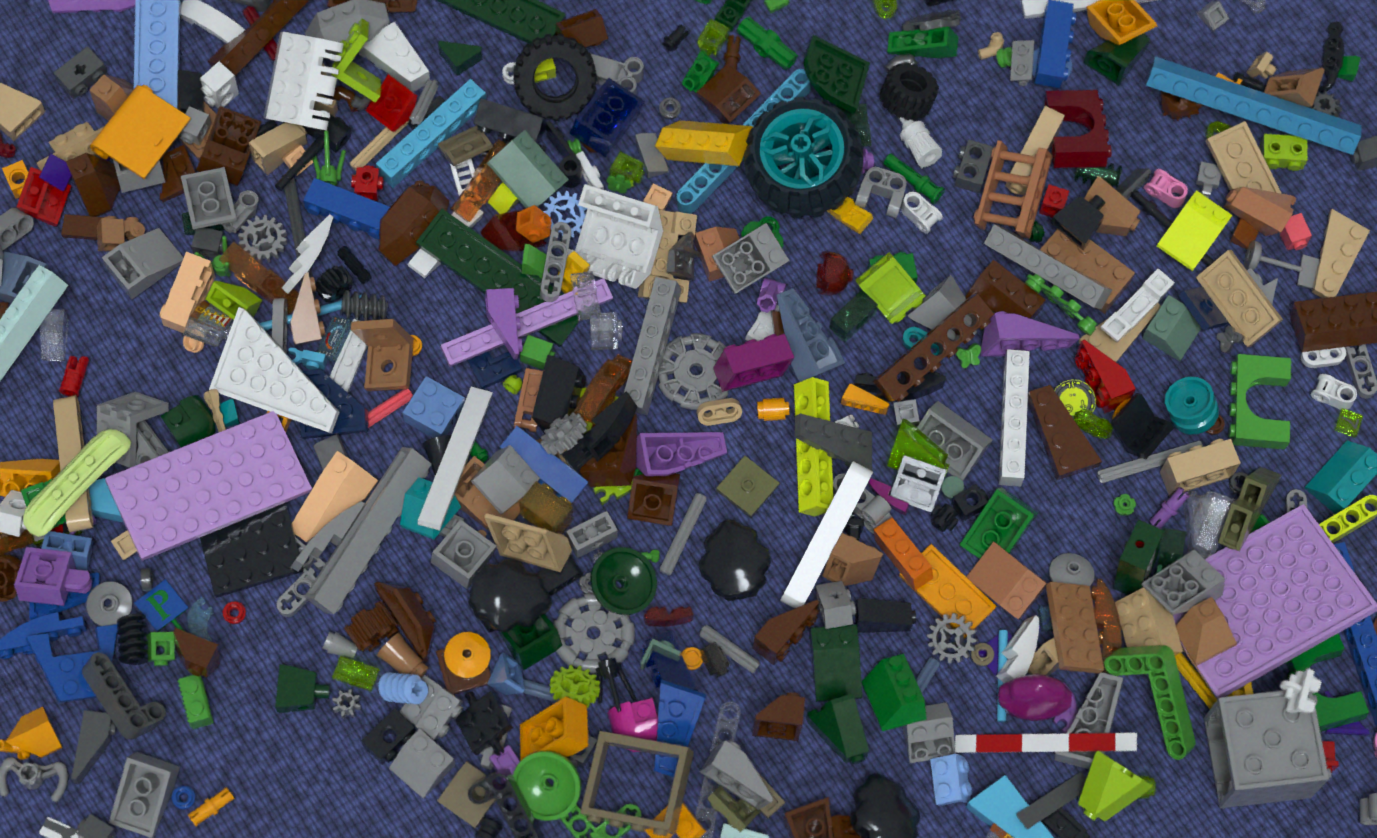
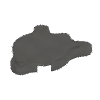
[902,10,961,31]

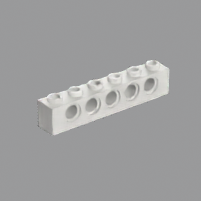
[999,349,1030,487]

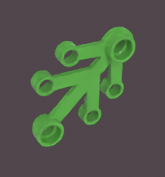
[1025,274,1097,336]

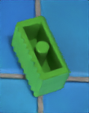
[178,675,214,729]

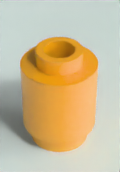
[757,397,789,421]

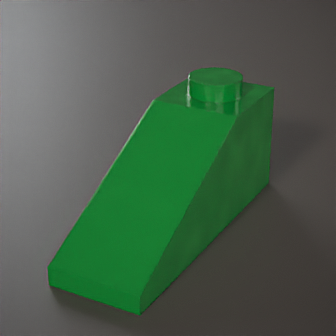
[887,27,958,58]

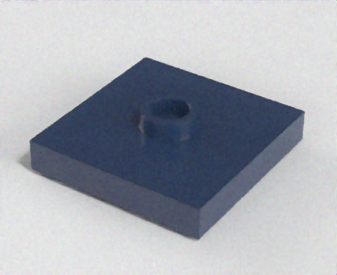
[1179,287,1228,331]

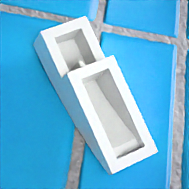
[996,615,1039,683]

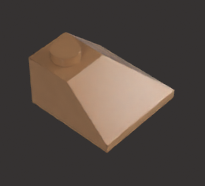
[1176,597,1237,666]

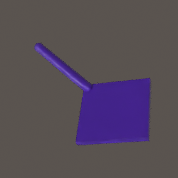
[39,153,110,191]

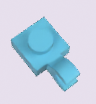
[288,348,327,370]

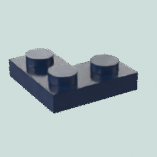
[467,351,522,389]

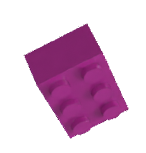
[713,334,794,392]

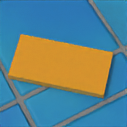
[899,544,997,639]

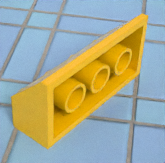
[655,120,753,166]

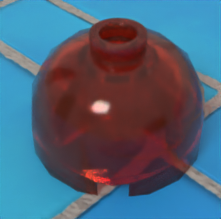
[816,251,853,295]

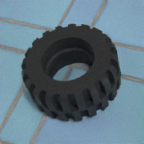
[513,34,597,121]

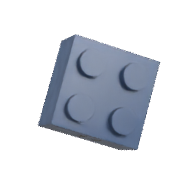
[402,376,465,438]

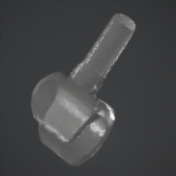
[1240,0,1266,14]

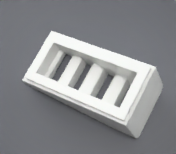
[450,158,482,205]

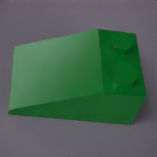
[960,487,1039,559]

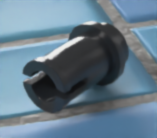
[662,25,689,52]

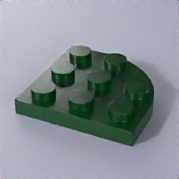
[804,35,870,114]

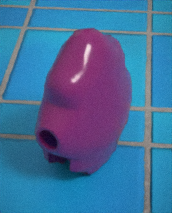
[998,674,1072,721]

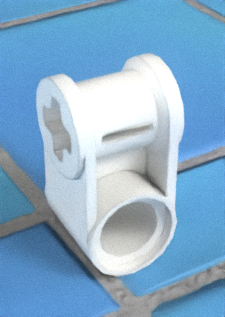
[901,192,943,234]
[1311,374,1357,411]

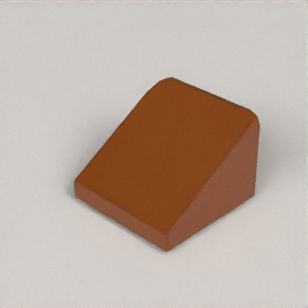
[1230,218,1259,249]

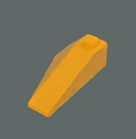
[0,459,61,497]

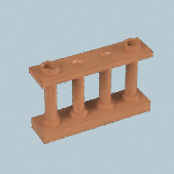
[974,141,1053,239]

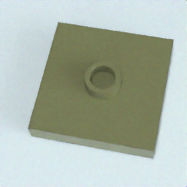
[716,456,780,518]

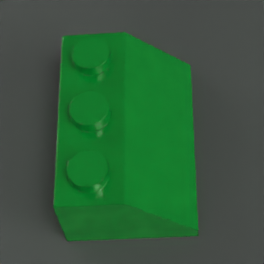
[862,654,927,731]

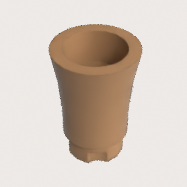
[377,633,429,678]

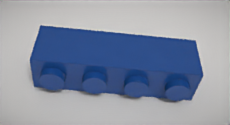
[1034,0,1076,88]
[303,178,390,239]
[499,426,588,505]

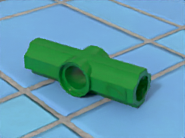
[737,17,798,71]

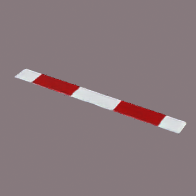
[955,733,1137,753]

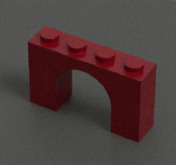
[1044,90,1112,168]

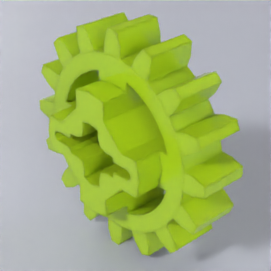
[549,665,600,708]

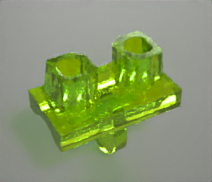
[332,656,380,692]

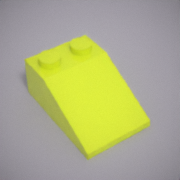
[1157,190,1233,271]

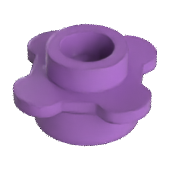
[861,149,874,174]

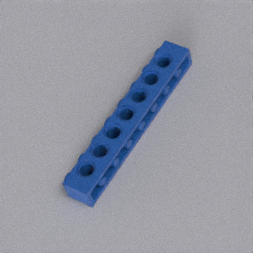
[1334,542,1377,726]

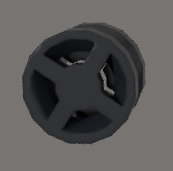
[474,818,503,838]

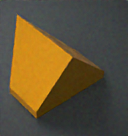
[5,706,62,758]

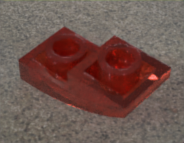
[643,606,693,627]

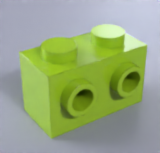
[1260,134,1308,171]

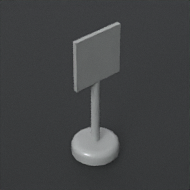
[1244,240,1320,289]

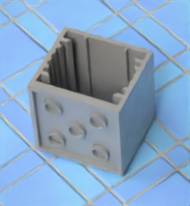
[1204,690,1331,808]

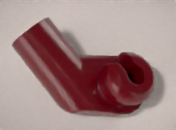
[0,133,16,158]

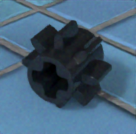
[930,504,959,532]

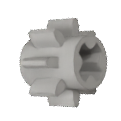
[332,689,361,719]

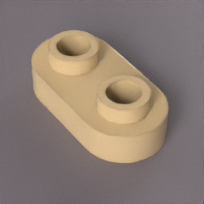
[697,398,742,426]

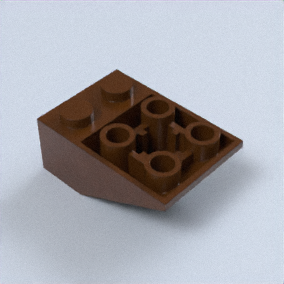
[196,106,261,186]
[580,414,637,487]
[752,600,820,665]

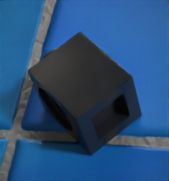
[951,484,988,522]

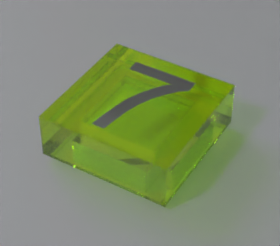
[1334,408,1363,438]

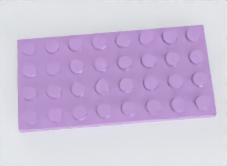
[105,411,312,561]

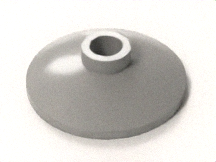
[1049,553,1094,586]
[86,581,132,626]

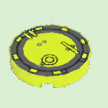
[1054,380,1096,424]

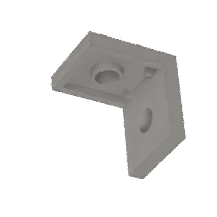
[97,391,169,468]

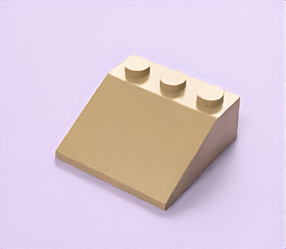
[485,513,572,572]

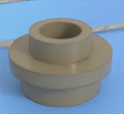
[971,643,994,666]

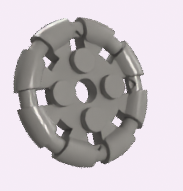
[658,333,729,410]
[553,593,635,674]

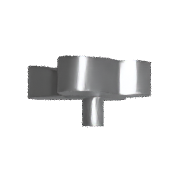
[1216,326,1245,353]

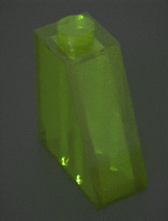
[887,419,950,477]

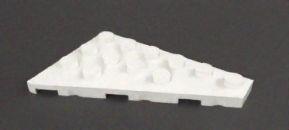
[209,307,339,433]

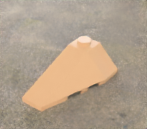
[292,451,378,542]

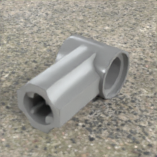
[222,190,258,233]

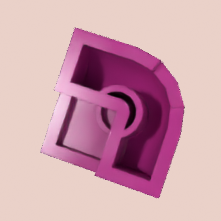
[607,698,658,752]

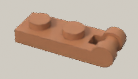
[514,368,543,433]

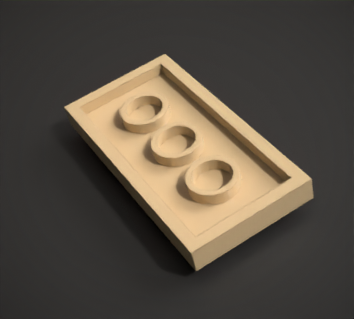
[1205,121,1282,194]
[1196,250,1283,347]

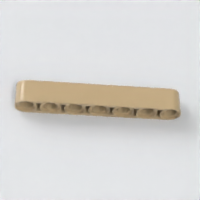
[53,395,94,533]

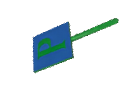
[134,579,189,632]

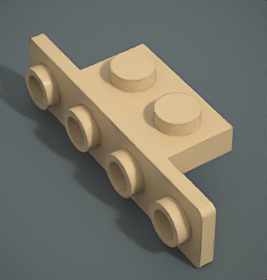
[37,122,104,171]

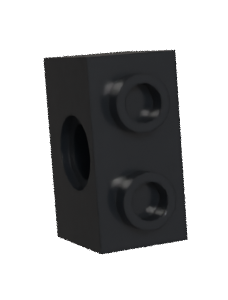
[361,708,416,765]

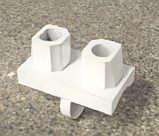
[1280,668,1321,714]

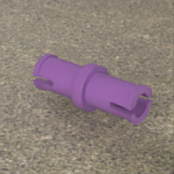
[1150,487,1190,529]

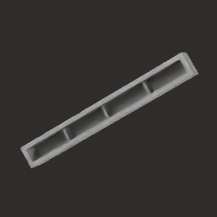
[304,447,431,614]

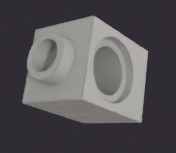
[179,106,212,146]

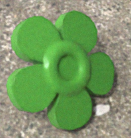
[606,175,631,194]

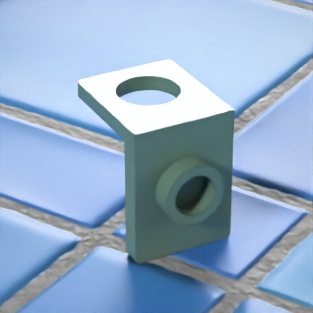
[640,639,681,670]

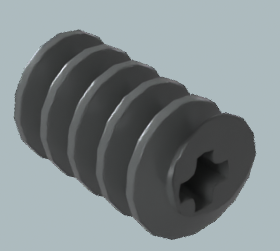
[340,290,388,321]

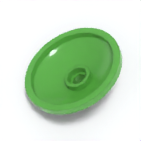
[513,751,581,821]

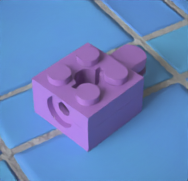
[14,547,92,606]

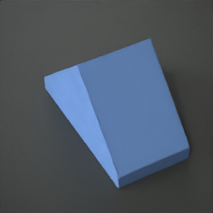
[487,652,525,695]

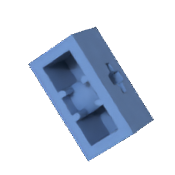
[41,531,92,571]

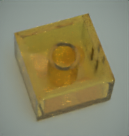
[519,481,573,534]

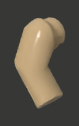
[978,32,1004,60]

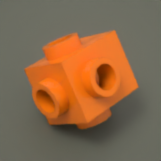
[516,205,551,243]

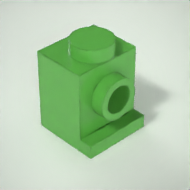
[146,632,175,667]

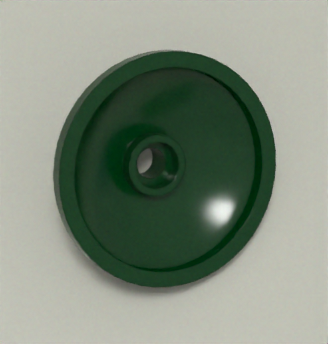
[590,547,657,615]

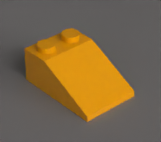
[1086,0,1157,45]
[520,697,588,762]

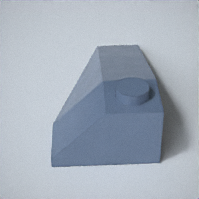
[777,288,845,382]

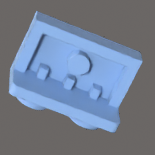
[930,754,972,806]

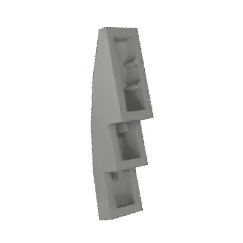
[291,501,365,572]

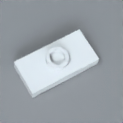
[576,151,604,190]

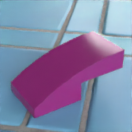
[869,478,909,516]

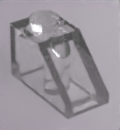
[40,309,69,361]

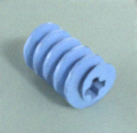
[378,672,428,704]

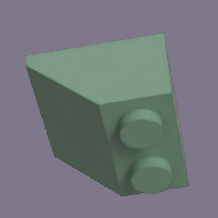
[1142,295,1201,361]

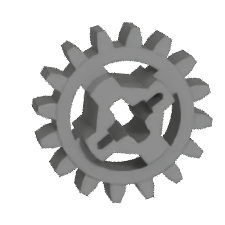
[238,215,287,263]
[540,413,587,455]
[927,613,978,663]

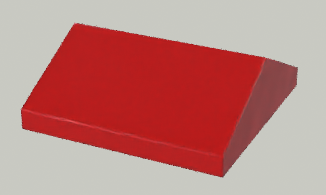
[365,74,417,132]

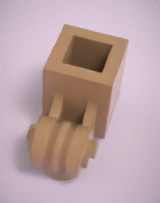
[97,216,145,251]

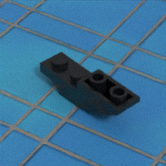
[854,372,946,402]
[562,391,637,472]

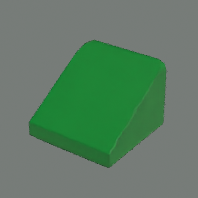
[1337,56,1361,82]

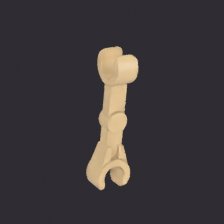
[204,389,226,432]

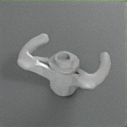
[0,757,68,802]

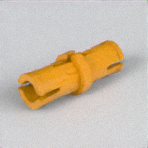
[187,787,235,827]

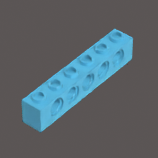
[376,79,486,188]

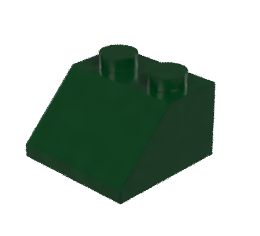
[498,614,562,670]

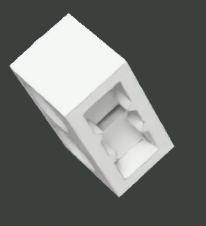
[200,62,239,109]

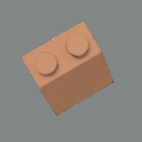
[694,227,740,282]

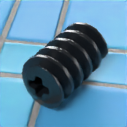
[117,614,148,665]

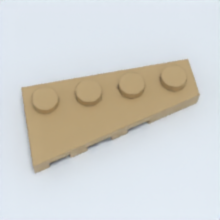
[1312,209,1370,298]
[1078,303,1161,362]

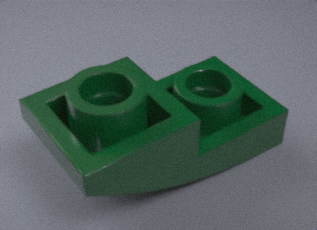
[713,0,752,32]

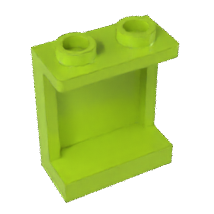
[855,252,925,324]

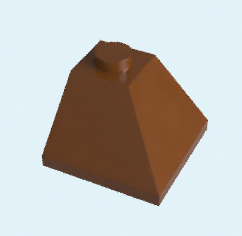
[627,473,680,526]
[173,628,220,678]

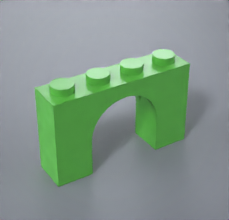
[1228,354,1291,450]

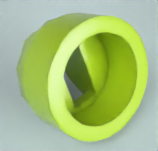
[503,375,522,395]

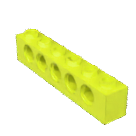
[794,377,834,517]

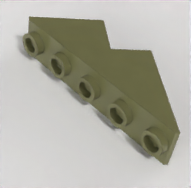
[1218,467,1282,551]

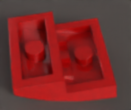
[16,167,71,227]

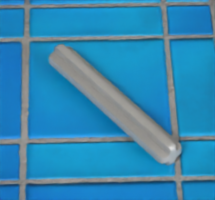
[660,493,707,576]

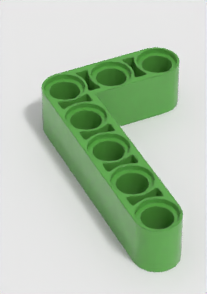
[1104,645,1195,760]

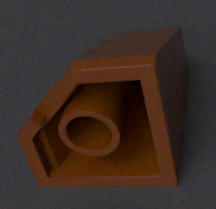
[66,153,121,217]

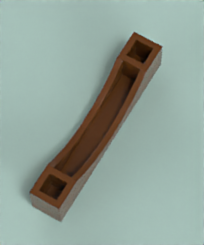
[208,0,309,76]

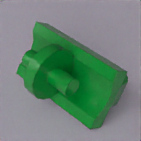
[682,50,720,93]

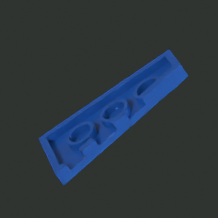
[654,679,706,777]

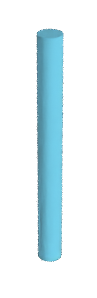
[997,630,1008,722]

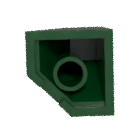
[1083,33,1150,86]
[806,693,869,764]

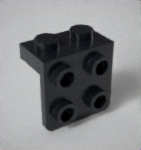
[1111,393,1174,459]

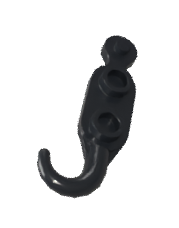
[1318,21,1344,92]

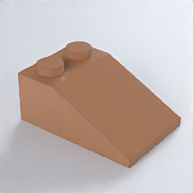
[967,542,1048,620]

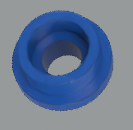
[172,786,196,810]

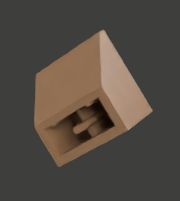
[1264,68,1325,107]
[822,533,883,586]

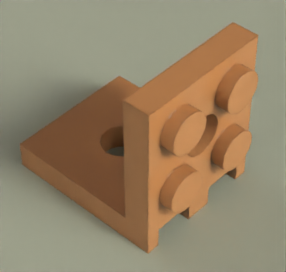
[351,319,414,391]

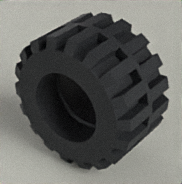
[879,63,939,121]

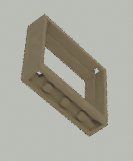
[580,731,694,836]

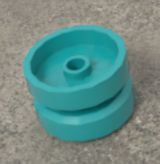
[1165,377,1219,435]

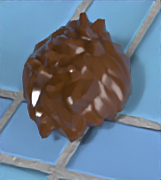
[1160,91,1205,121]

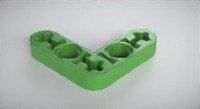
[560,804,641,838]

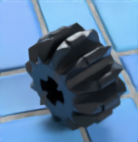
[315,265,353,303]

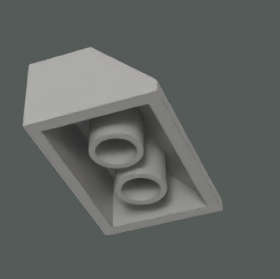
[908,401,992,481]

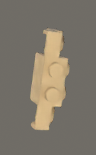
[638,210,697,303]

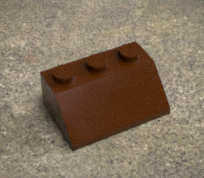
[965,260,1046,320]
[752,692,805,741]

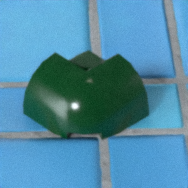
[161,395,216,448]

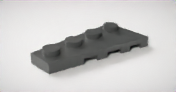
[795,414,872,471]

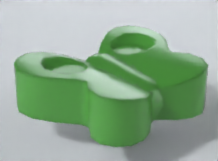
[955,343,981,368]

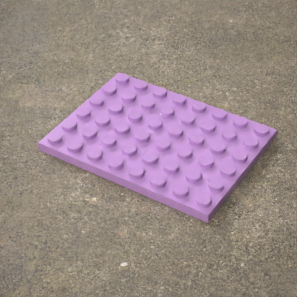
[1173,504,1377,700]

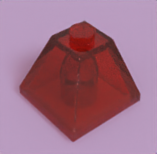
[480,210,547,251]

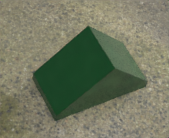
[438,41,483,76]

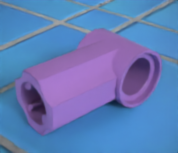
[757,278,786,313]

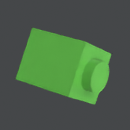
[520,335,556,370]

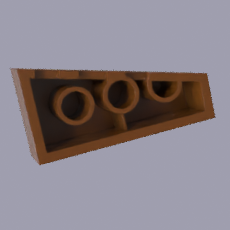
[1028,385,1102,481]
[783,797,833,838]

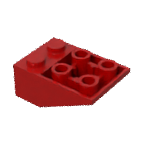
[1075,339,1136,414]

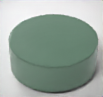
[941,476,964,500]

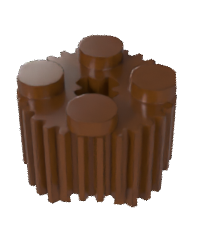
[344,601,399,652]

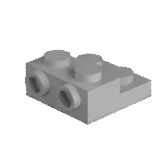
[399,675,464,740]

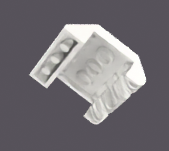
[264,32,344,131]
[566,184,663,289]

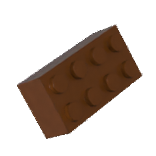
[1290,292,1377,352]

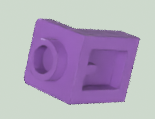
[489,745,520,785]

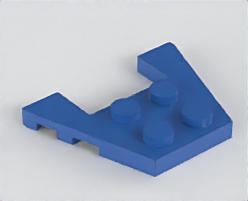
[26,624,118,703]

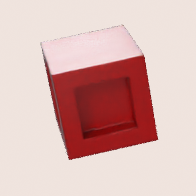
[1039,184,1069,218]

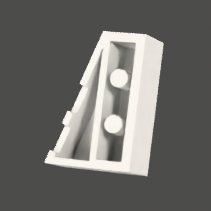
[359,22,430,92]

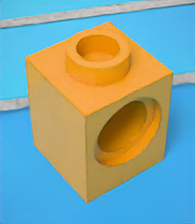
[2,160,28,199]

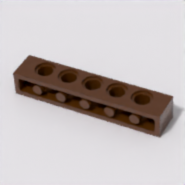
[872,294,994,402]

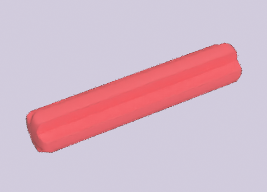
[368,389,413,428]

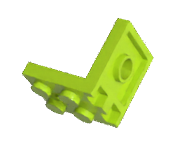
[331,18,381,103]

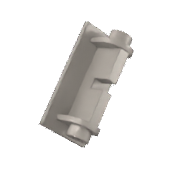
[1010,40,1034,86]

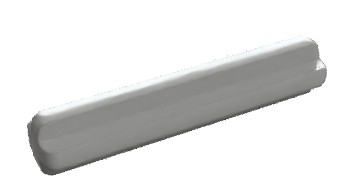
[410,79,438,125]
[699,625,760,673]

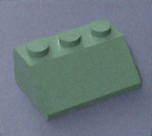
[487,130,569,208]

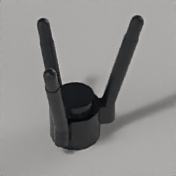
[595,658,636,712]

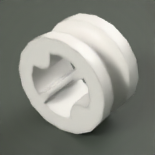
[503,63,516,85]

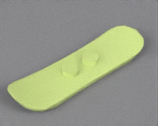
[23,429,131,537]

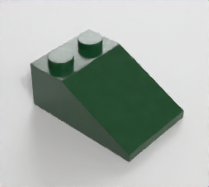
[809,625,862,702]

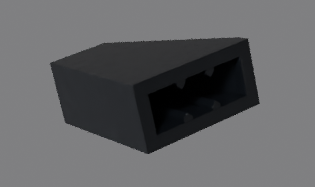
[855,598,916,633]

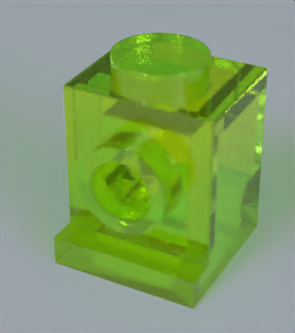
[698,19,730,56]
[610,151,645,187]

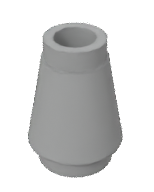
[322,632,358,658]

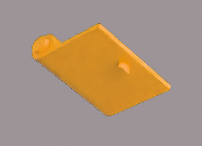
[90,85,191,180]

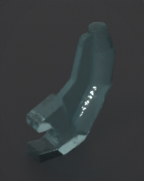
[187,596,214,642]

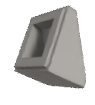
[1197,1,1229,31]

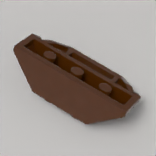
[378,186,449,266]
[374,581,436,664]

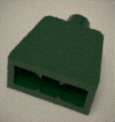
[275,664,330,713]

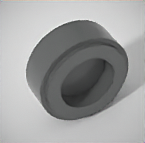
[141,568,153,591]

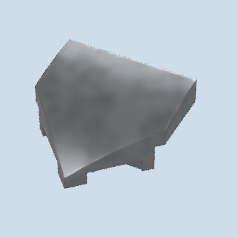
[667,232,701,281]

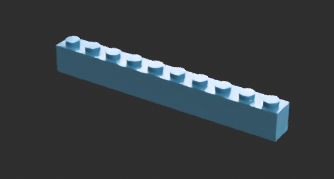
[1146,56,1361,155]

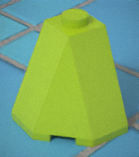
[1078,750,1153,821]

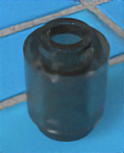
[700,642,731,678]

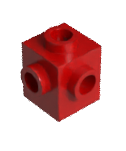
[351,165,384,201]

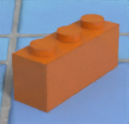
[873,517,933,590]

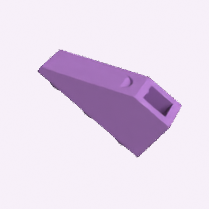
[485,288,522,359]

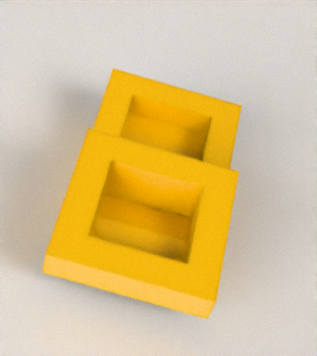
[827,197,873,234]
[558,251,590,294]

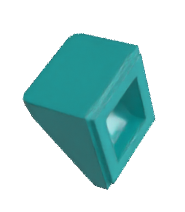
[216,399,239,427]

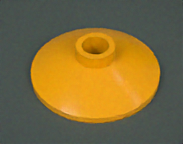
[444,632,491,678]

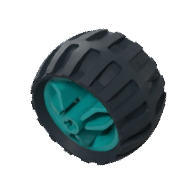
[744,97,863,219]

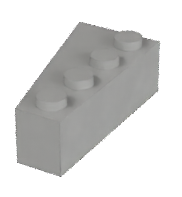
[1055,672,1123,769]

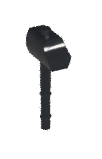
[275,114,351,191]

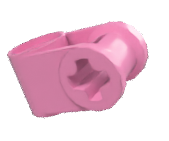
[1144,169,1188,208]

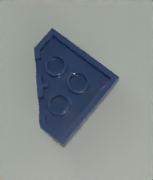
[300,369,368,439]

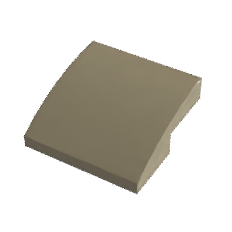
[438,125,493,166]
[438,761,503,828]

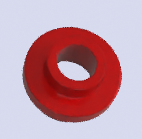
[223,601,246,624]

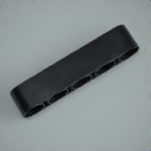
[480,555,583,633]

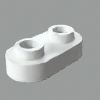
[1301,347,1346,368]

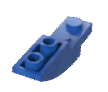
[0,612,87,659]

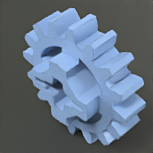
[543,191,588,238]

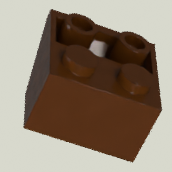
[556,9,608,47]
[696,64,761,124]

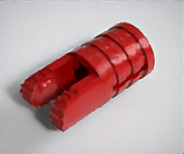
[59,356,89,397]

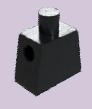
[1051,195,1105,250]

